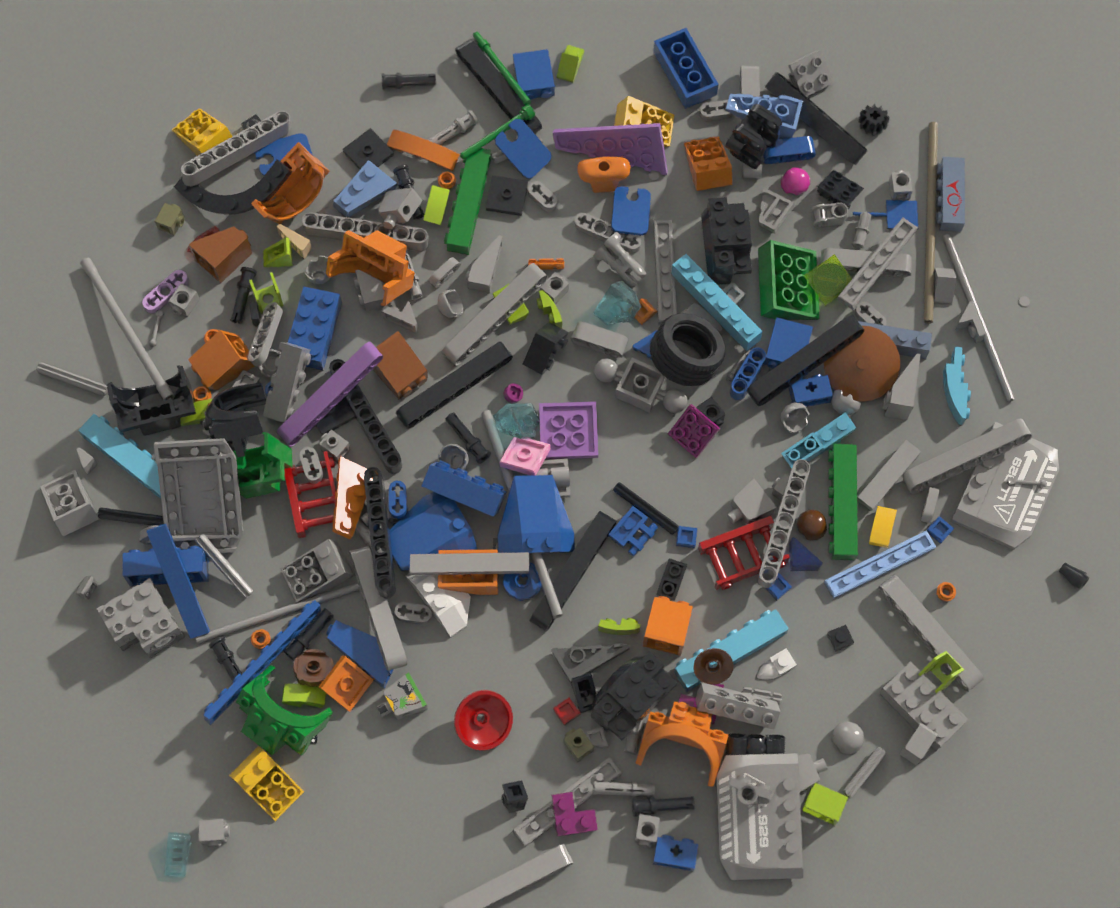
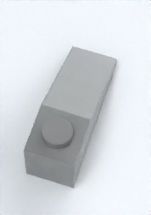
[465,235,503,293]

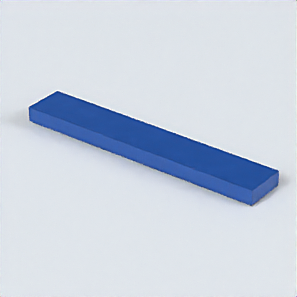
[147,524,210,639]

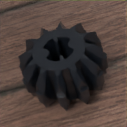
[858,104,890,135]

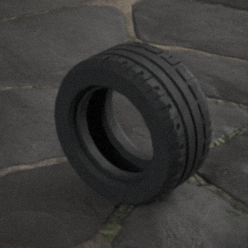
[650,313,726,386]

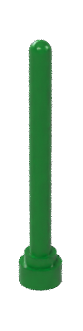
[460,104,536,159]

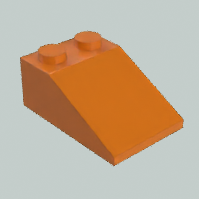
[438,550,498,595]

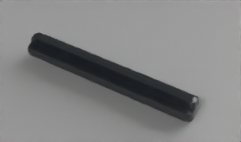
[613,482,679,534]
[98,507,164,526]

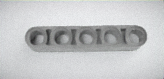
[821,248,912,278]

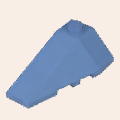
[726,94,803,139]

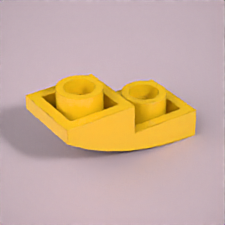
[869,506,897,548]

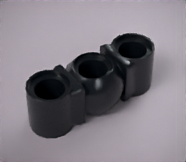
[726,733,785,755]

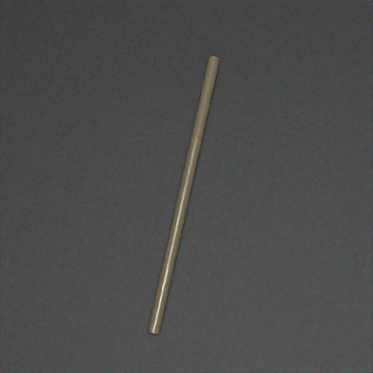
[924,122,938,324]

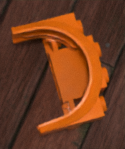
[251,142,330,224]
[326,230,415,306]
[636,701,728,787]

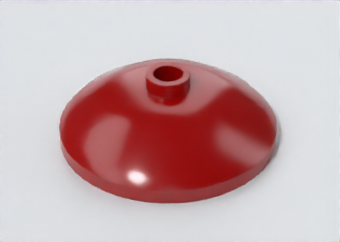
[454,690,513,750]

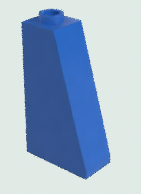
[326,620,394,688]

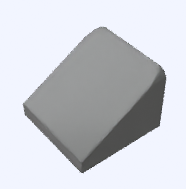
[76,447,97,475]
[76,576,98,600]

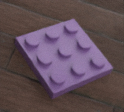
[539,402,598,460]

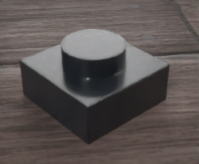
[827,625,854,651]

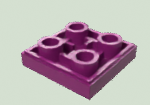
[668,404,721,458]

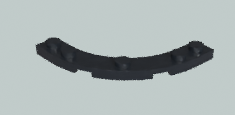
[174,159,292,215]

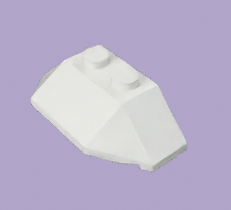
[405,573,471,638]

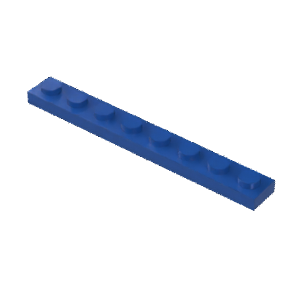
[203,600,321,725]

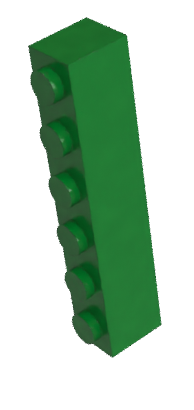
[444,146,491,255]
[828,444,858,561]

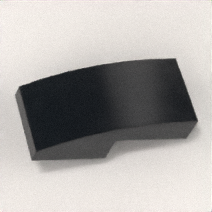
[656,558,687,601]

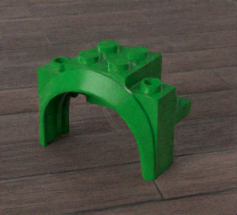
[233,432,292,499]
[236,665,333,756]

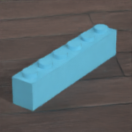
[671,254,762,351]
[78,414,161,499]
[674,609,789,692]

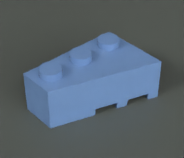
[333,160,397,218]

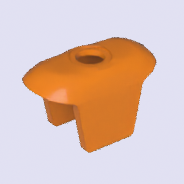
[577,157,630,193]

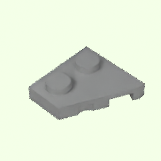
[759,188,794,234]

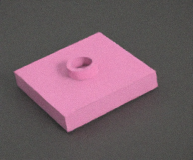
[499,435,551,476]

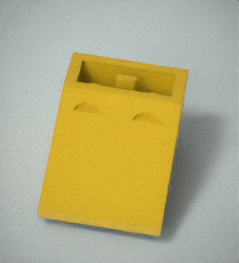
[614,96,674,147]
[172,108,233,156]
[229,746,304,821]

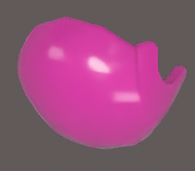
[780,168,810,196]

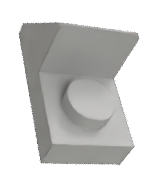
[382,301,418,333]
[955,301,986,343]
[900,723,938,766]

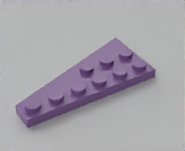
[553,123,668,175]

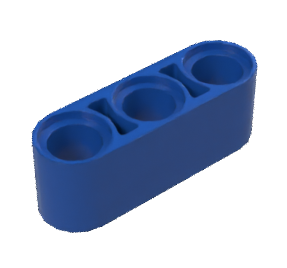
[763,136,816,164]
[730,347,766,400]

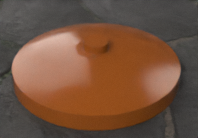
[824,326,900,401]

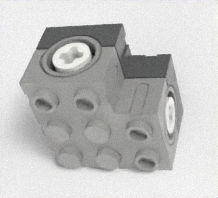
[97,578,185,657]

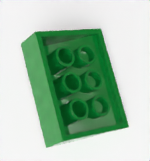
[758,240,820,320]

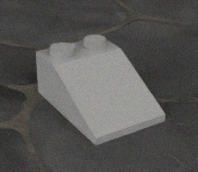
[882,354,921,420]
[40,470,99,536]

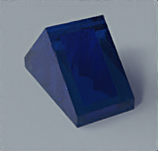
[789,537,823,571]

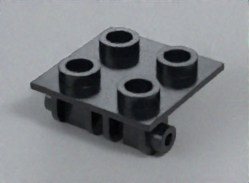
[817,169,864,210]

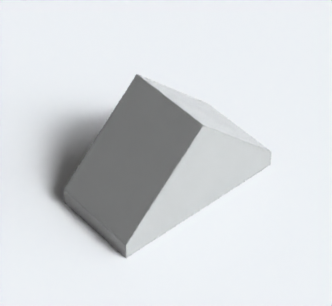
[934,268,956,304]

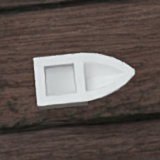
[757,648,797,680]

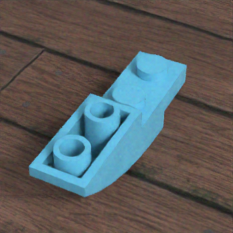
[943,347,971,425]
[781,412,856,469]

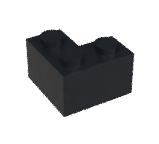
[522,322,569,375]

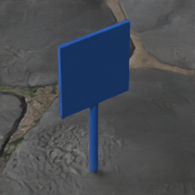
[852,200,919,230]

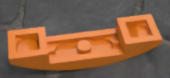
[387,129,460,171]

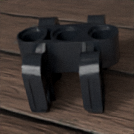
[725,104,782,169]

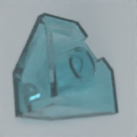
[593,281,641,325]
[493,403,540,439]

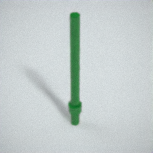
[473,32,531,105]

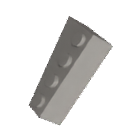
[263,342,311,422]

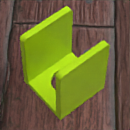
[249,272,284,314]
[918,651,964,694]
[802,783,848,826]

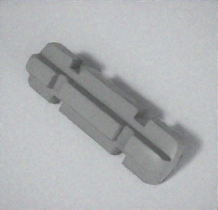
[743,687,782,705]

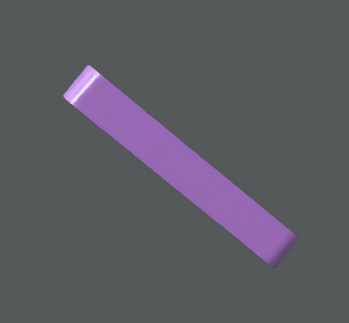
[277,342,383,447]

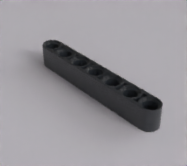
[455,39,542,134]
[765,72,868,165]
[746,315,865,407]
[395,342,513,429]
[329,359,402,474]
[364,467,396,598]
[530,511,617,631]

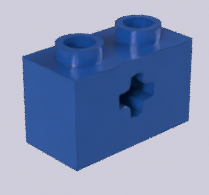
[789,374,833,407]
[653,835,698,871]

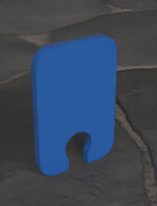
[495,119,552,178]
[255,133,313,176]
[611,186,651,236]

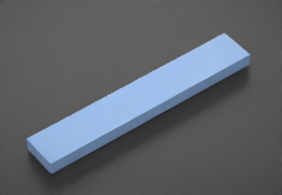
[824,530,936,599]

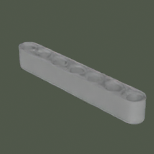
[740,66,762,179]
[181,111,291,186]
[302,212,429,251]
[442,263,548,366]
[902,419,1032,494]
[757,459,810,588]
[349,546,407,671]
[878,575,984,692]
[439,844,574,908]

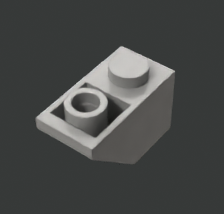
[353,270,387,311]

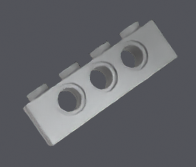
[695,682,781,729]

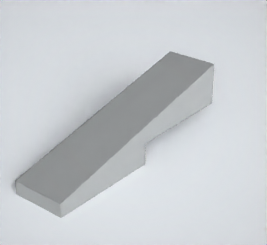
[857,440,921,511]

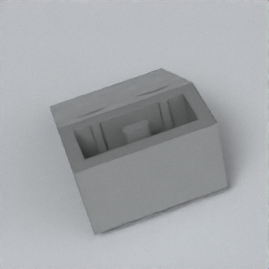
[280,539,354,603]

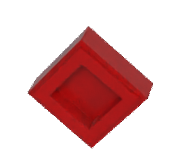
[553,697,581,725]

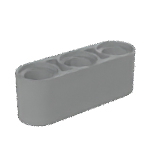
[571,321,628,358]

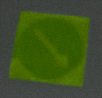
[804,254,852,306]

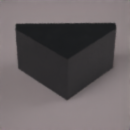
[571,673,597,713]

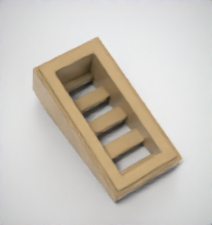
[277,224,312,259]

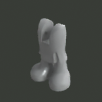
[593,232,647,287]

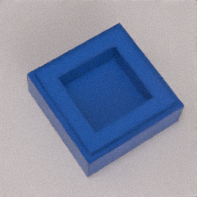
[927,516,954,544]
[676,526,697,548]
[765,573,792,601]

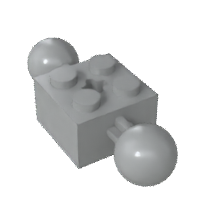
[594,358,687,413]

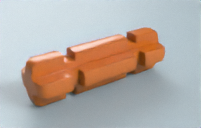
[528,258,564,270]

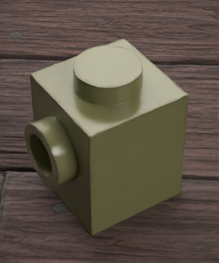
[155,203,185,236]
[563,728,594,762]

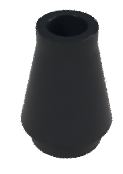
[1059,562,1090,590]

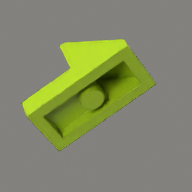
[556,45,584,83]

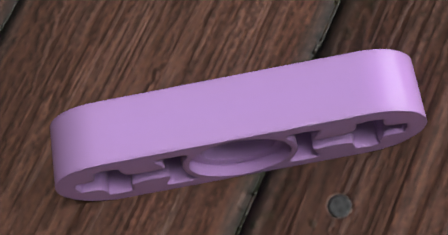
[142,270,188,313]

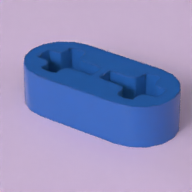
[389,481,407,519]

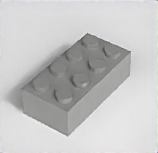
[879,662,969,751]

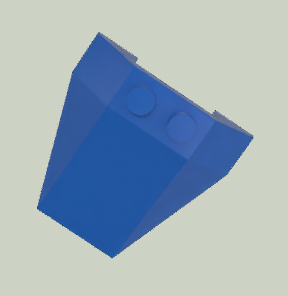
[497,475,575,553]
[390,492,478,571]

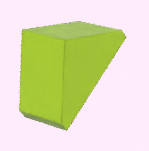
[263,237,293,268]

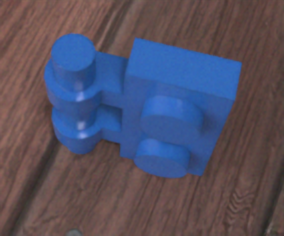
[608,506,658,556]

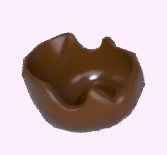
[797,509,827,541]

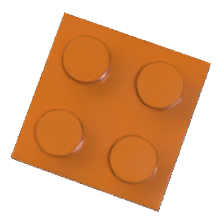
[319,655,374,712]

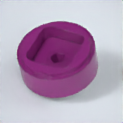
[503,383,523,403]

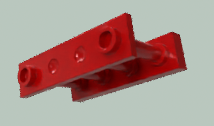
[284,451,336,538]
[698,516,790,590]

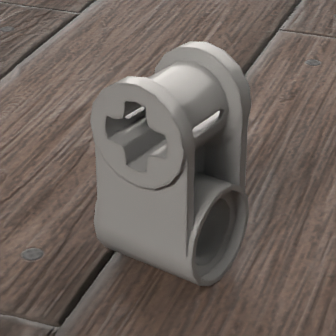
[811,203,848,228]

